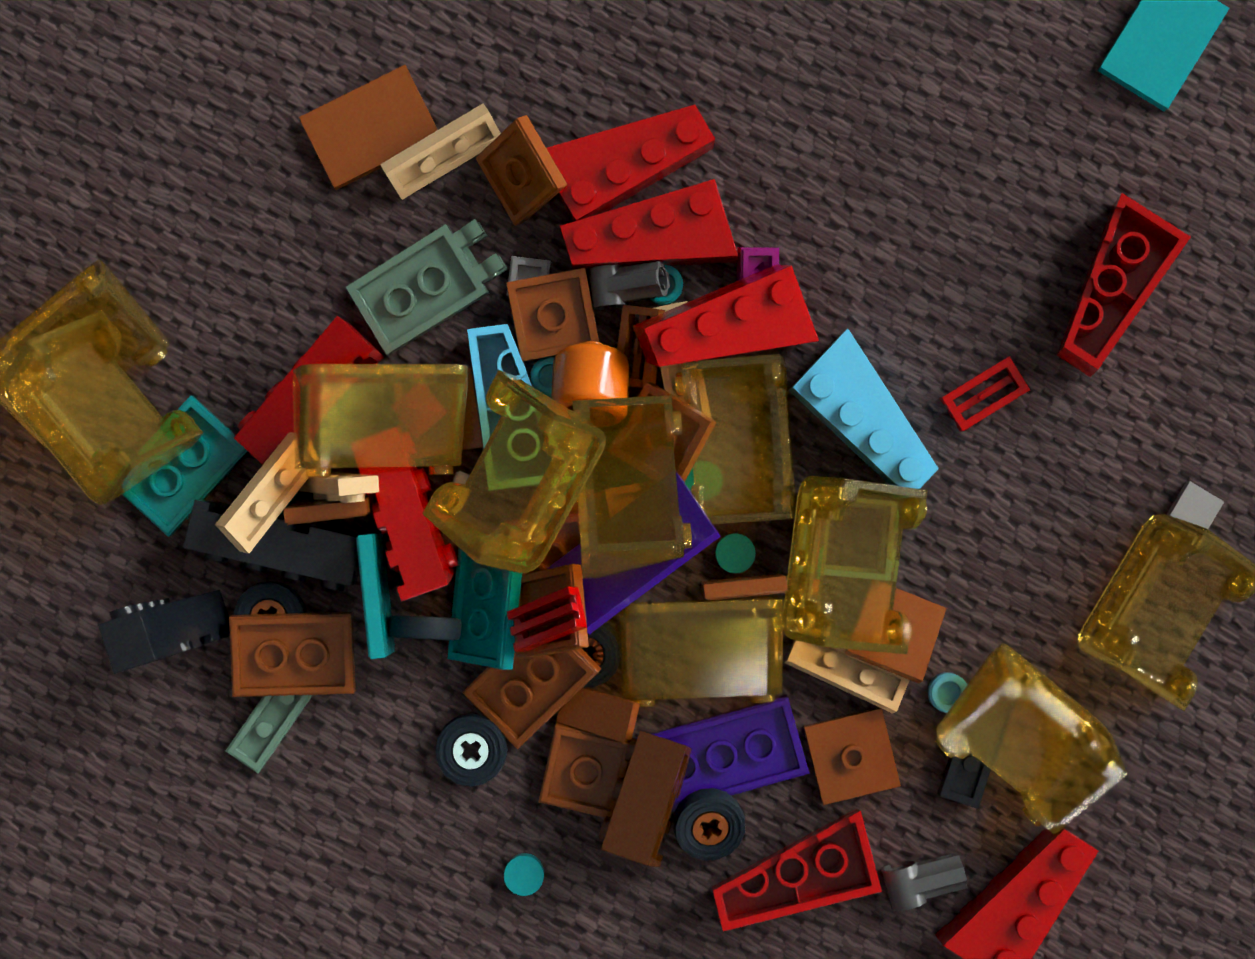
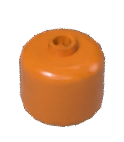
[551,341,629,423]

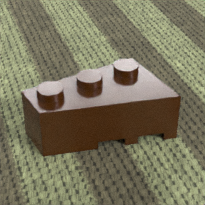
[599,731,692,867]

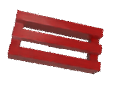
[940,356,1030,432]
[507,586,587,652]

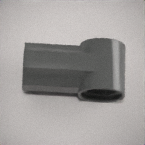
[588,261,670,310]
[881,852,968,911]

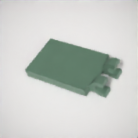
[346,219,508,355]

